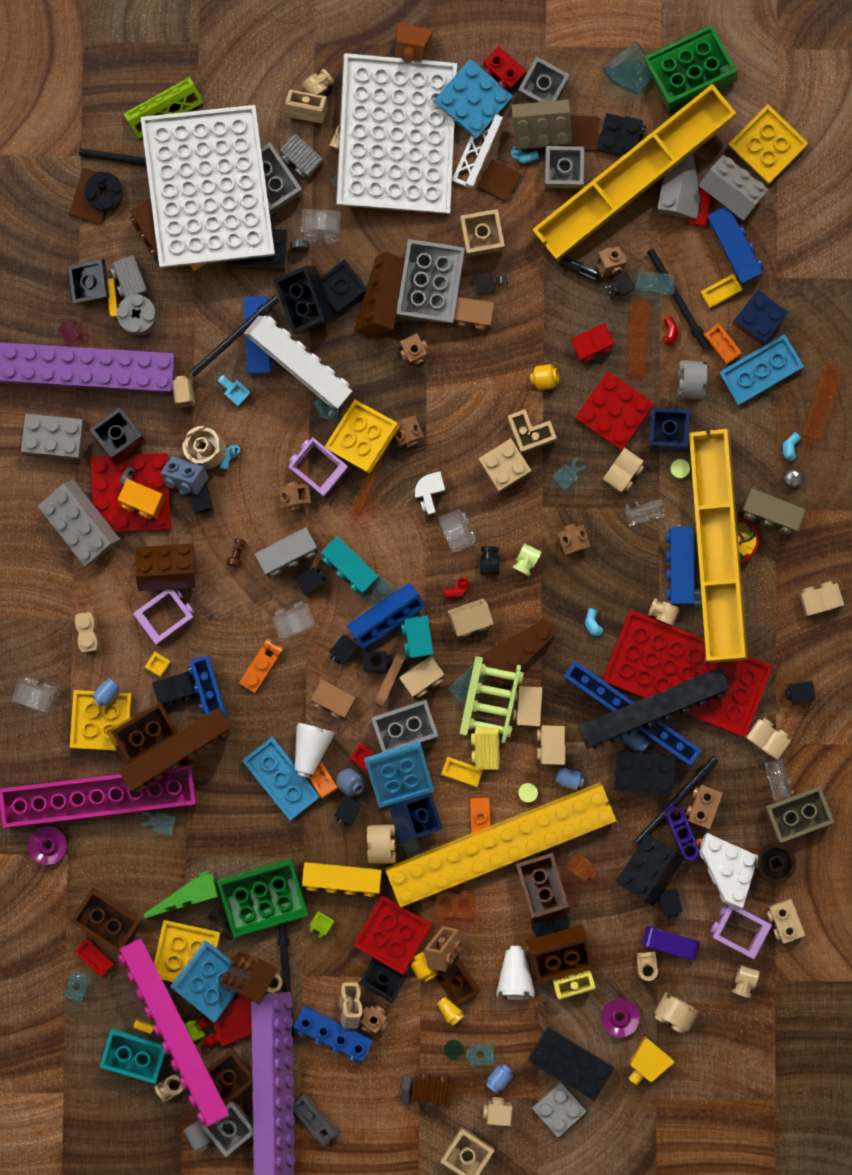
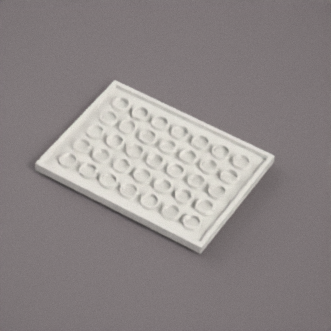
[336,53,457,214]
[141,105,275,268]

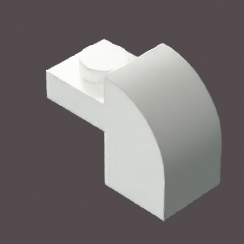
[415,471,445,516]

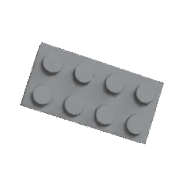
[38,479,120,566]

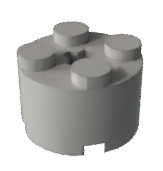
[117,294,157,336]
[677,360,707,400]

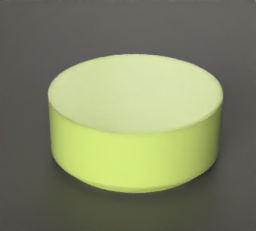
[670,459,690,479]
[518,783,538,802]

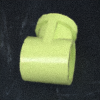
[513,543,541,576]

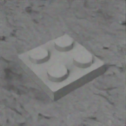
[532,1081,587,1137]

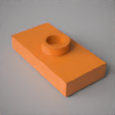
[704,323,742,365]
[309,761,339,799]
[470,798,490,833]

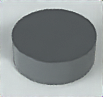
[290,239,310,252]

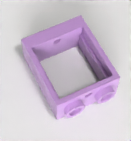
[288,437,349,497]
[133,589,194,645]
[710,904,772,959]

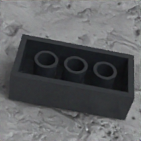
[527,1026,614,1102]

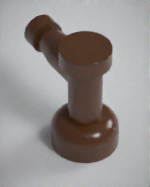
[226,538,246,568]

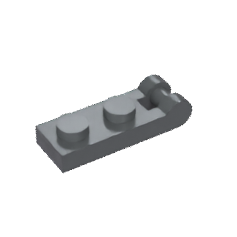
[293,1093,340,1147]

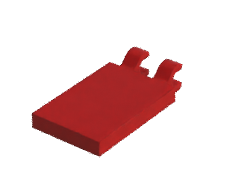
[197,997,252,1046]

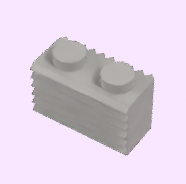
[280,134,324,179]
[111,255,148,298]

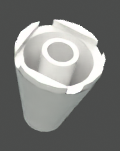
[295,723,335,778]
[496,946,535,1000]

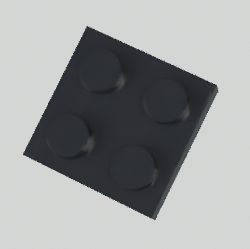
[320,259,367,313]

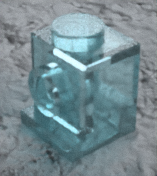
[63,971,91,1003]
[466,1044,494,1065]

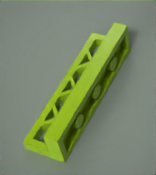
[124,77,204,139]

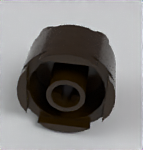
[755,844,796,883]

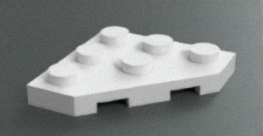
[699,833,757,910]

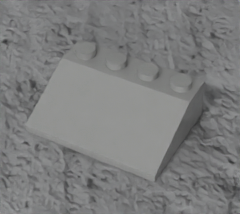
[396,239,465,323]

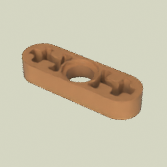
[374,653,406,707]

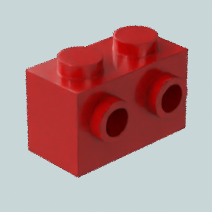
[483,46,526,92]

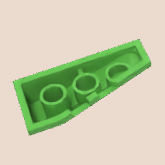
[143,871,220,918]

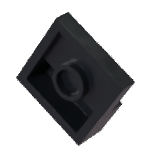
[597,113,646,157]
[67,259,110,305]

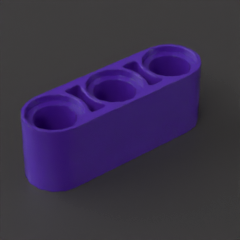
[664,805,699,860]
[641,926,700,961]

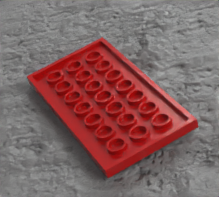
[602,610,773,737]

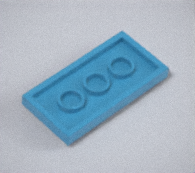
[718,334,804,405]
[242,736,320,821]

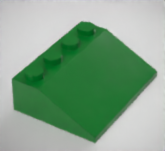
[644,25,738,113]
[217,856,308,938]

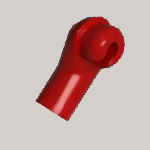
[663,316,679,345]
[444,577,469,599]

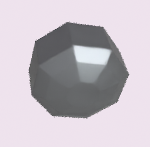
[783,469,803,489]

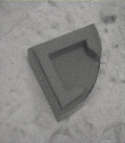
[119,466,136,485]
[401,1075,410,1103]

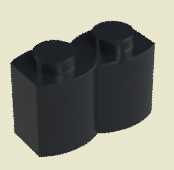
[152,671,196,707]

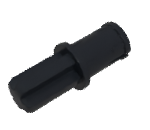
[561,255,599,280]

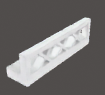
[452,114,503,190]

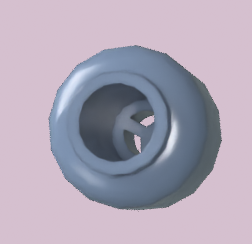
[336,768,365,797]

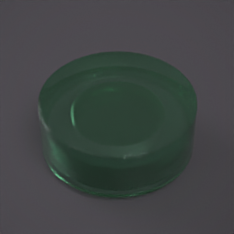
[444,1039,463,1060]

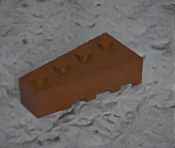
[354,252,405,338]
[474,620,556,687]

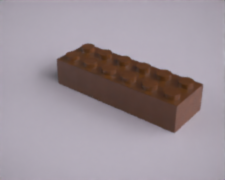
[119,708,233,792]

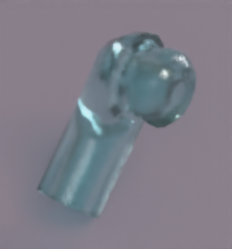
[312,399,339,420]

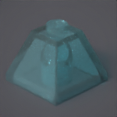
[602,41,652,94]

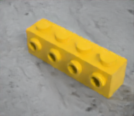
[302,862,382,897]

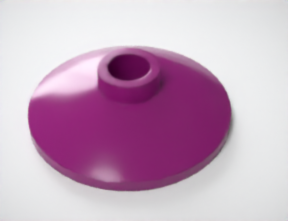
[28,826,67,865]
[601,998,640,1037]

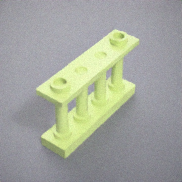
[460,656,524,743]

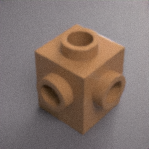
[595,246,627,278]
[400,334,429,365]
[394,416,424,448]
[279,482,311,510]
[558,524,591,555]
[360,1005,388,1034]

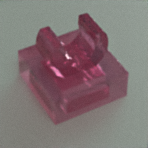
[57,319,84,346]

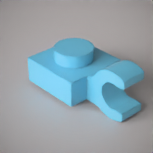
[218,375,251,407]

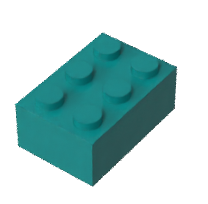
[321,536,379,595]
[401,616,433,660]
[100,1028,166,1084]

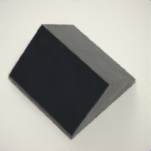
[359,958,408,1003]

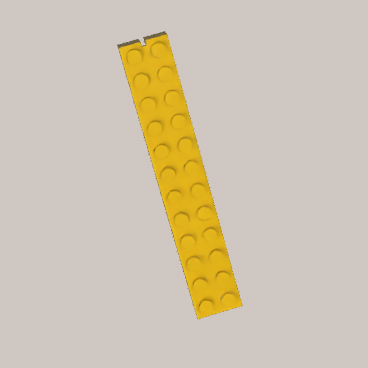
[532,84,737,262]
[689,429,748,664]
[385,782,616,907]

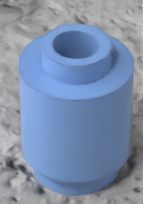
[93,678,121,707]
[621,731,650,753]
[555,767,585,791]
[486,1064,514,1094]

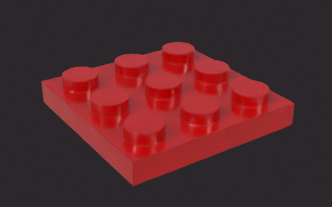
[575,371,655,451]
[353,895,432,975]

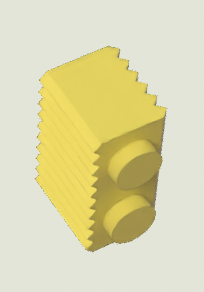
[471,727,500,770]
[552,970,596,1000]

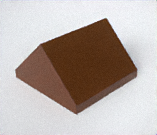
[435,957,481,1006]

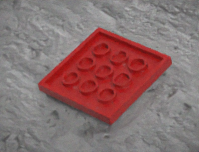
[91,453,171,533]

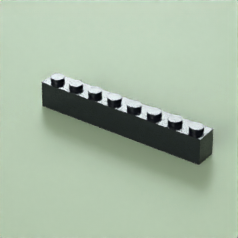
[578,667,730,750]

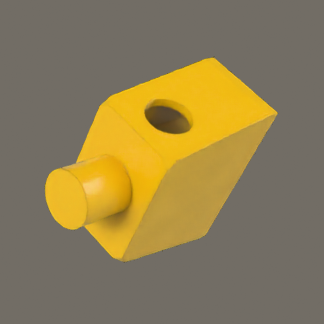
[628,1036,675,1085]

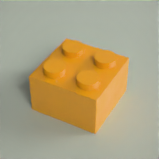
[118,479,166,520]

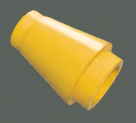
[437,997,465,1026]

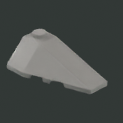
[658,152,700,220]

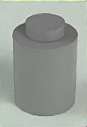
[183,1121,211,1152]

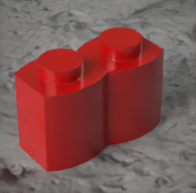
[570,323,615,362]

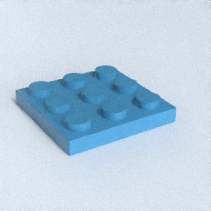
[433,58,513,139]
[364,741,435,808]
[170,940,235,1023]

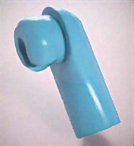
[511,146,539,164]
[783,432,801,461]
[219,445,240,470]
[585,608,603,636]

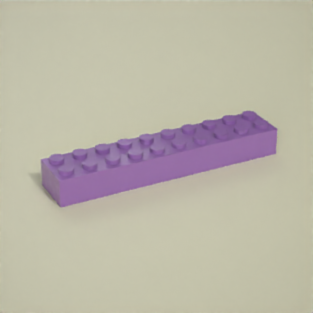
[0,342,176,394]
[251,992,295,1175]

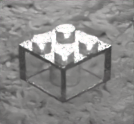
[301,209,342,244]
[438,509,476,556]
[271,601,317,640]
[11,677,60,714]

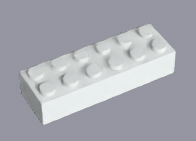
[243,316,352,409]

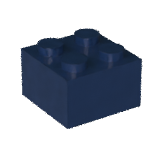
[733,290,788,346]
[649,408,690,452]
[388,793,443,843]

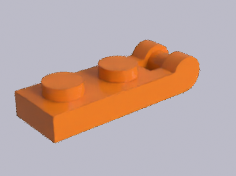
[239,638,284,693]

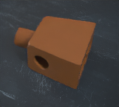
[395,23,433,63]

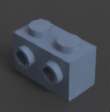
[161,456,208,495]

